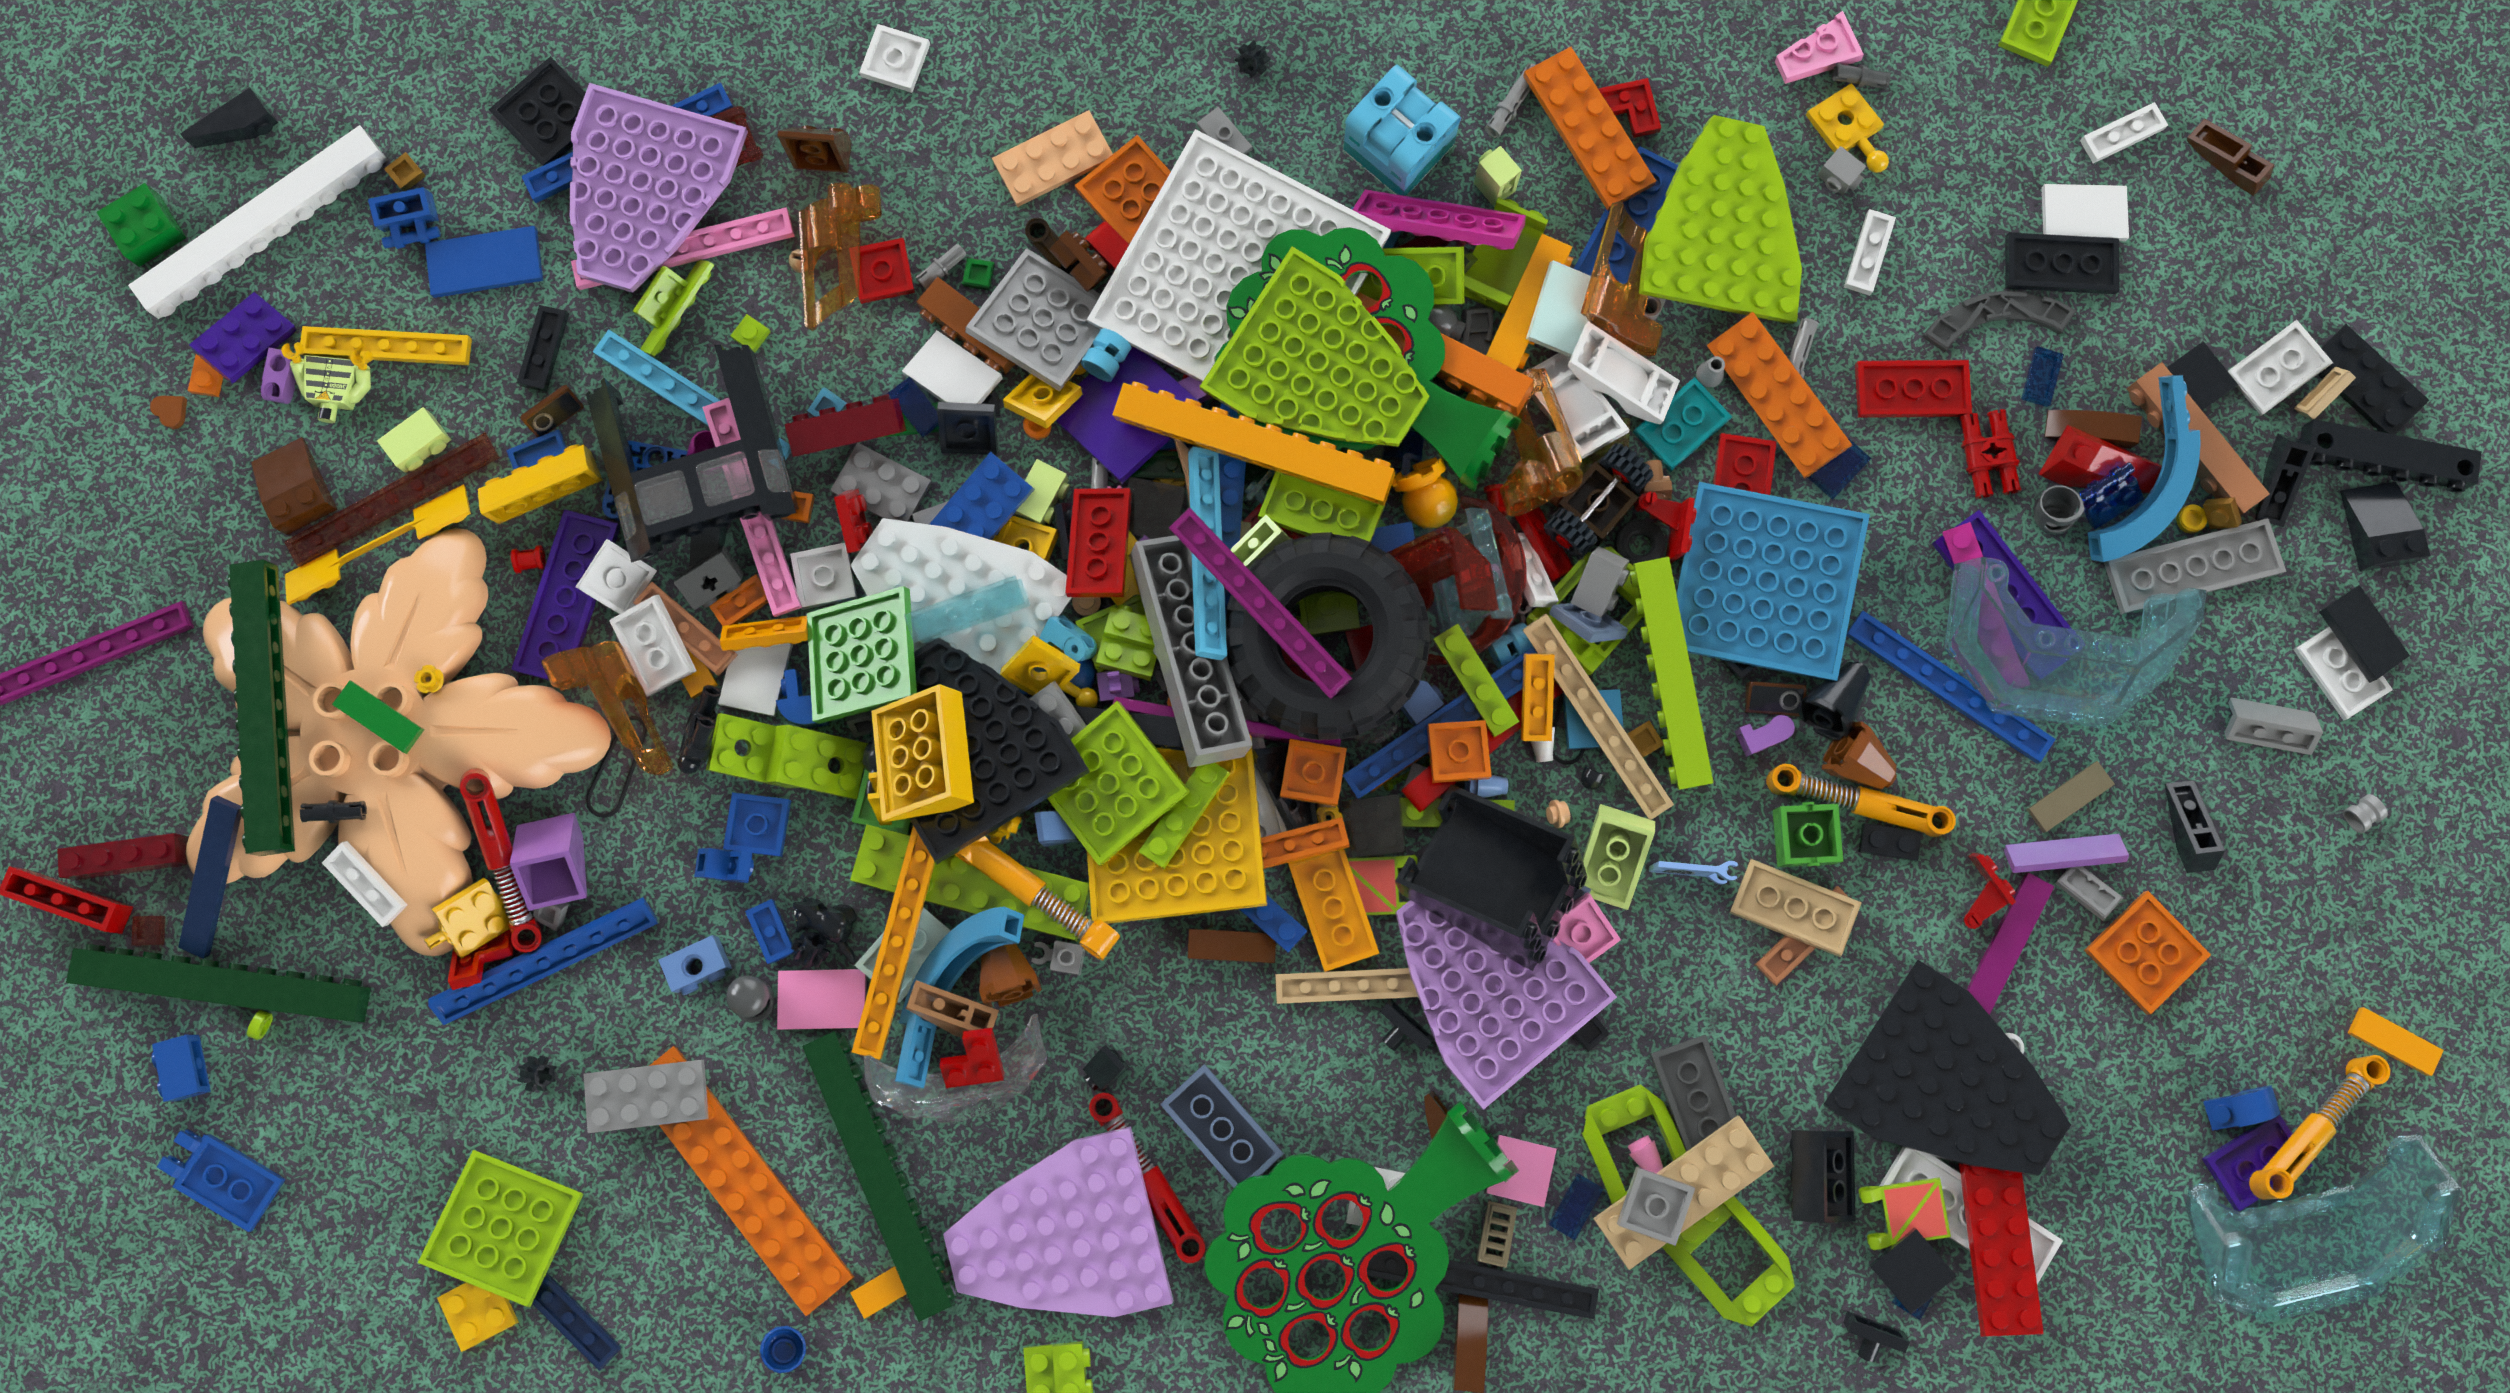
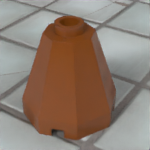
[1822,721,1897,790]
[979,943,1042,1007]

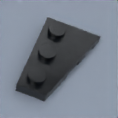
[1252,746,1318,831]

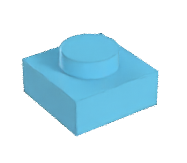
[807,388,848,417]

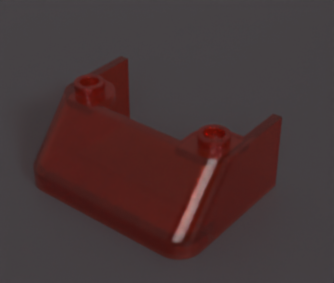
[1387,527,1499,611]

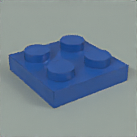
[723,792,791,857]

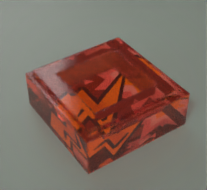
[131,916,166,946]

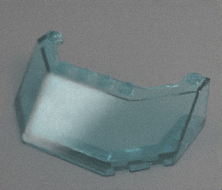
[1944,557,2206,729]
[2185,1133,2461,1323]

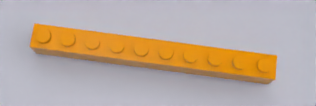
[1112,381,1395,506]

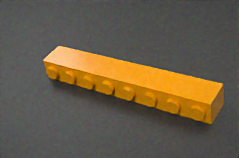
[1465,234,1574,409]

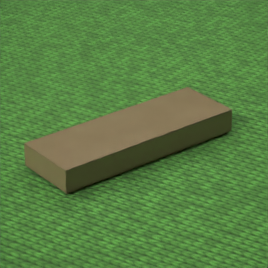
[2026,761,2115,833]

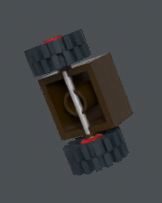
[1543,443,1654,559]

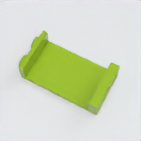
[1464,197,1548,314]

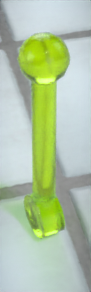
[1383,757,1430,791]

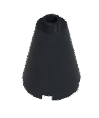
[1798,662,1871,740]

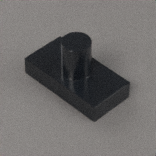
[1380,998,1434,1051]
[1843,1311,1910,1362]

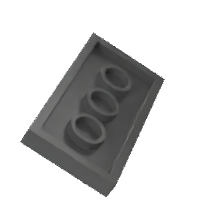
[1649,1035,1736,1152]

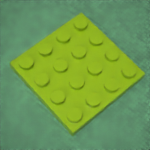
[1047,701,1190,865]
[418,1150,584,1308]

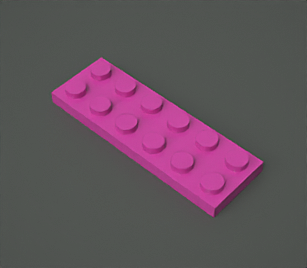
[1352,190,1526,250]

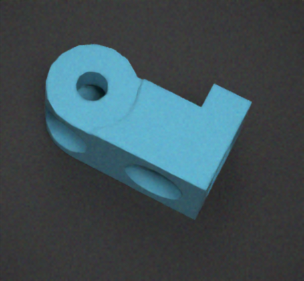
[1039,615,1097,662]

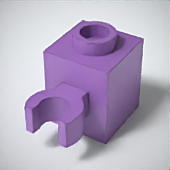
[1097,671,1140,705]

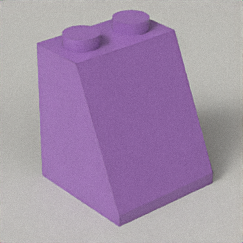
[510,813,587,911]

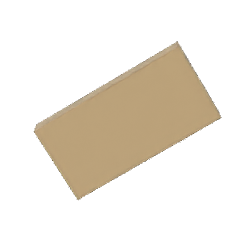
[2294,367,2356,420]

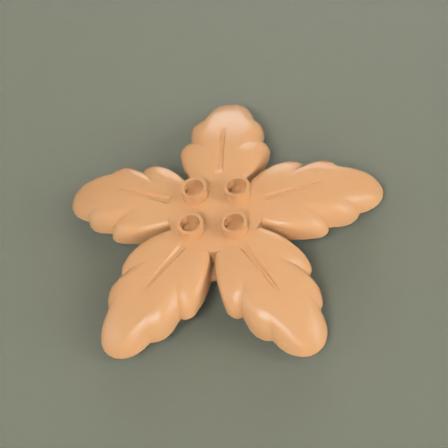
[186,528,611,957]

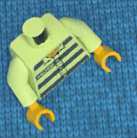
[281,342,373,423]

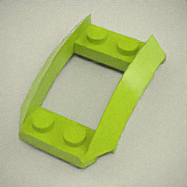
[1526,547,1643,675]
[1582,1084,1686,1204]
[1662,1196,1795,1327]

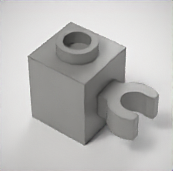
[1031,941,1085,976]

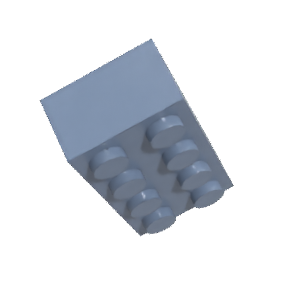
[1160,1064,1284,1188]

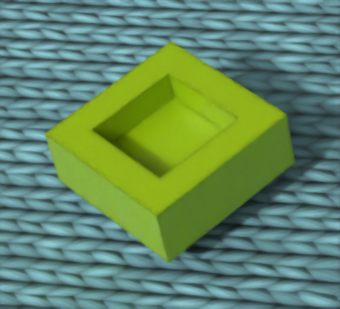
[730,314,771,353]

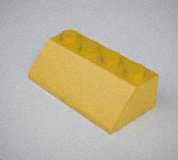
[478,444,603,524]

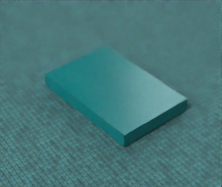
[1633,377,1732,472]

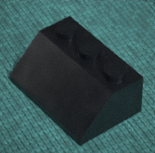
[1790,1130,1856,1223]

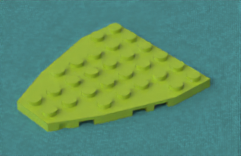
[1639,115,1802,324]
[1199,246,1429,447]

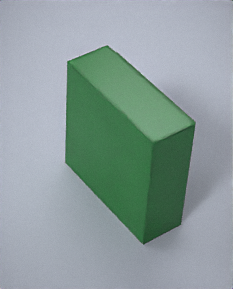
[962,258,995,291]

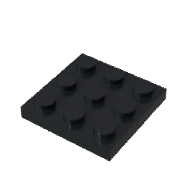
[489,56,586,166]

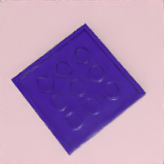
[1055,346,1203,484]

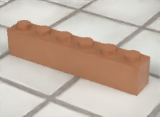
[2126,362,2270,515]

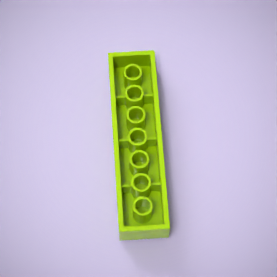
[850,824,1090,942]

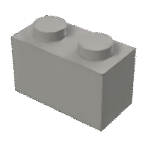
[1571,546,1630,617]

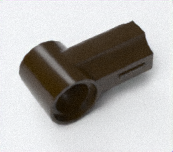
[1025,217,1063,269]

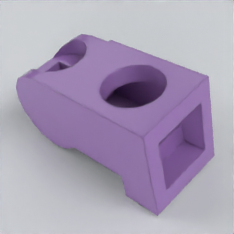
[261,348,304,404]
[1734,715,1795,757]

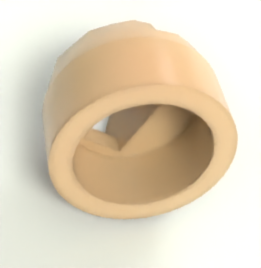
[789,249,812,273]

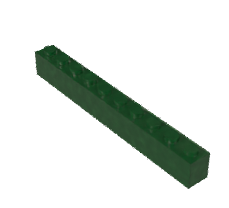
[227,559,295,856]
[66,944,371,1023]
[802,1031,957,1322]

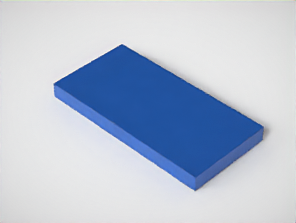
[425,226,543,298]

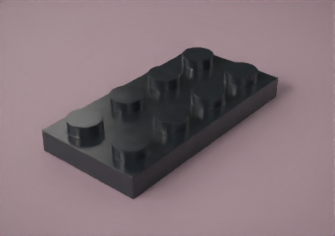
[2005,232,2120,294]
[2317,324,2429,435]

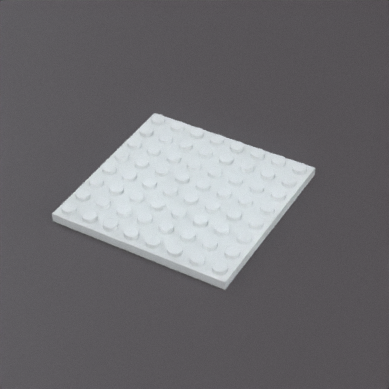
[1087,129,1391,383]

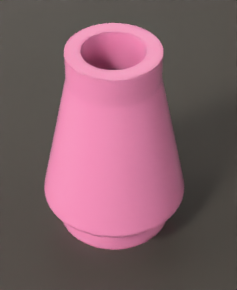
[1628,1135,1664,1173]

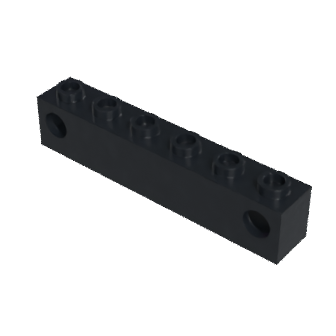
[2300,419,2482,493]

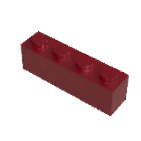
[784,394,907,457]
[57,833,189,880]

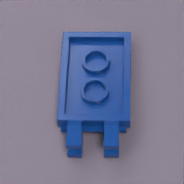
[157,1129,286,1232]

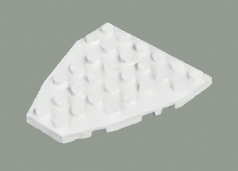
[850,518,1072,684]

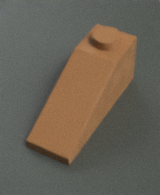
[906,980,999,1038]

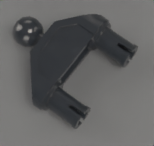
[677,685,721,774]

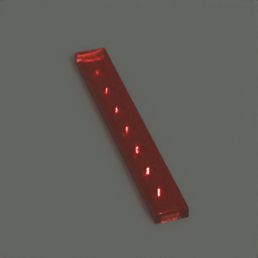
[284,432,500,567]

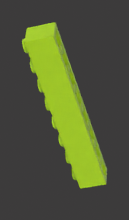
[1629,557,1714,790]

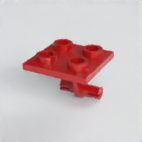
[1634,491,1697,564]
[1963,853,2016,929]

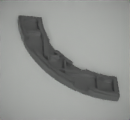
[1922,291,2076,352]
[1432,307,1493,397]

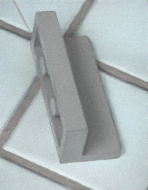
[2225,698,2323,755]

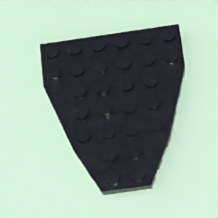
[910,637,1090,864]
[1823,960,2071,1176]

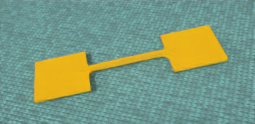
[285,484,471,605]

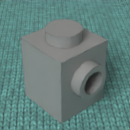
[1817,146,1866,196]

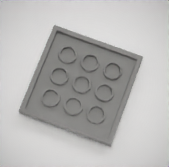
[965,248,1101,392]

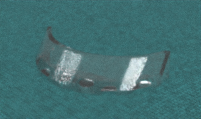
[864,1014,1047,1123]

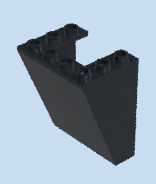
[1395,784,1587,971]

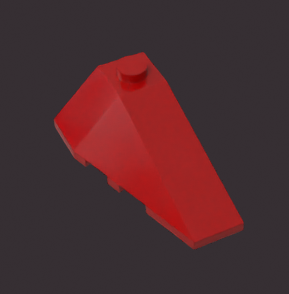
[2039,425,2162,493]

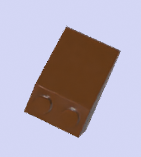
[777,125,852,173]
[251,437,338,535]

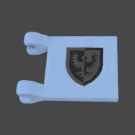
[1649,861,1738,885]

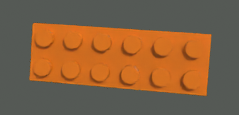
[1523,47,1656,211]
[1707,312,1852,479]

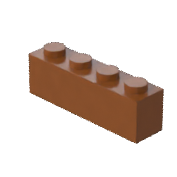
[916,276,1015,375]

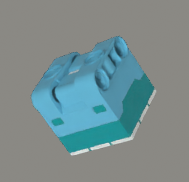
[1343,65,1461,196]

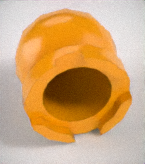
[1392,457,1458,529]

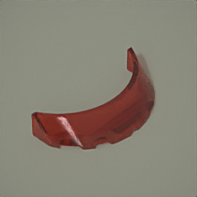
[1426,496,1527,665]

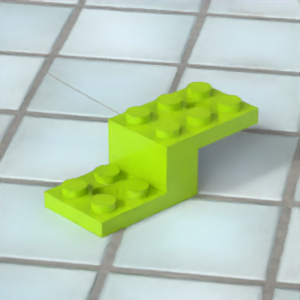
[706,713,868,800]

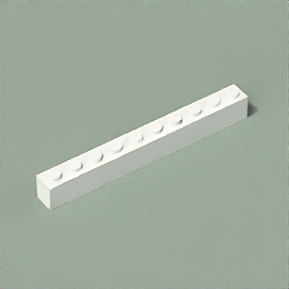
[128,125,388,319]

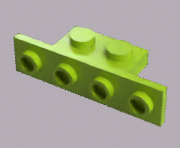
[632,260,714,357]

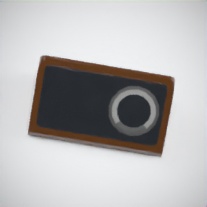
[520,385,584,438]
[1745,682,1807,717]

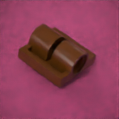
[1049,230,1110,292]

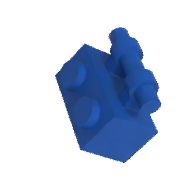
[368,187,441,249]

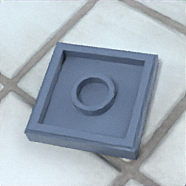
[1549,603,1628,643]

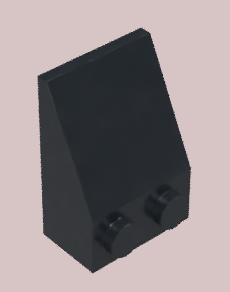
[2340,482,2430,571]

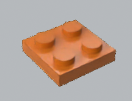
[1427,720,1492,783]
[1280,739,1347,806]

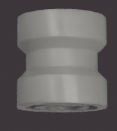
[2343,794,2388,834]

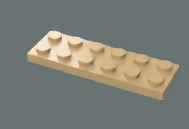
[1593,1115,1774,1270]

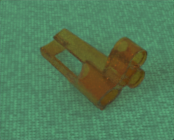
[798,183,882,331]
[1581,201,1663,356]
[1499,368,1583,516]
[541,641,674,775]

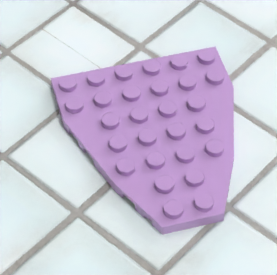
[570,83,748,293]
[1395,900,1617,1110]
[943,1126,1173,1317]

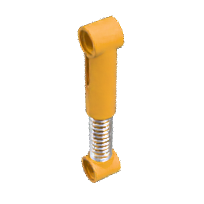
[1766,764,1956,837]
[954,836,1120,960]
[2249,1055,2390,1200]

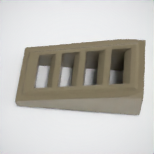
[1476,1201,1517,1268]

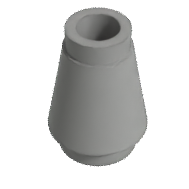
[1696,356,1725,387]

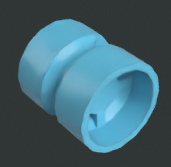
[1081,328,1132,382]
[1486,622,1533,670]

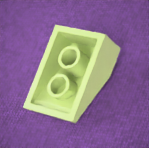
[1582,804,1655,910]

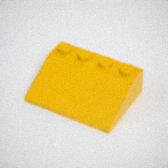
[871,684,974,822]

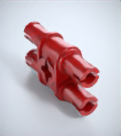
[1960,409,2022,499]

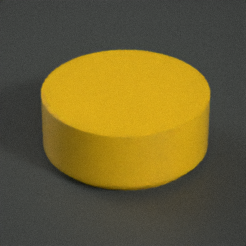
[2176,504,2207,534]

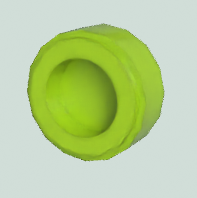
[247,1009,273,1040]

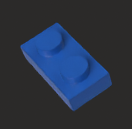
[745,899,796,964]

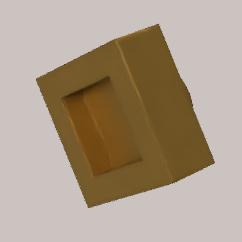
[384,152,426,191]
[2203,497,2242,529]
[1627,721,1663,757]

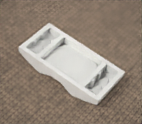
[1568,322,1680,424]
[1523,353,1629,460]

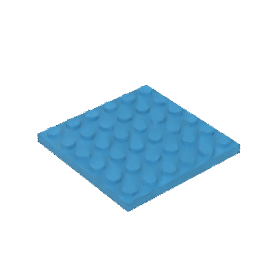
[1676,482,1870,681]

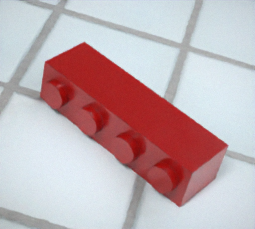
[0,866,133,934]

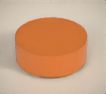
[1023,418,1052,440]

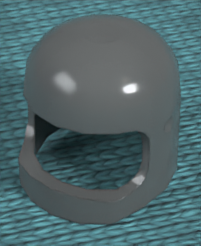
[2034,485,2085,534]
[726,975,775,1023]

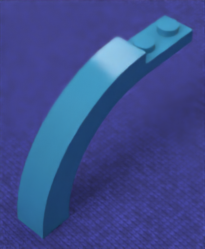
[2087,375,2201,562]
[895,907,1024,1088]

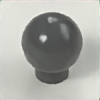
[1428,304,1466,341]

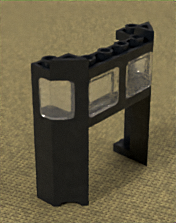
[586,344,799,563]

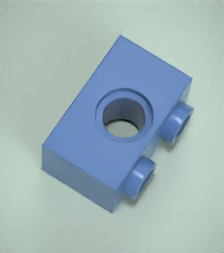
[658,935,732,995]

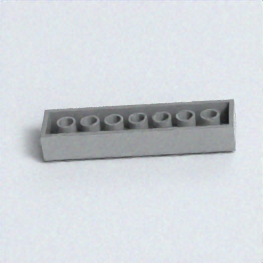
[1129,535,1252,768]

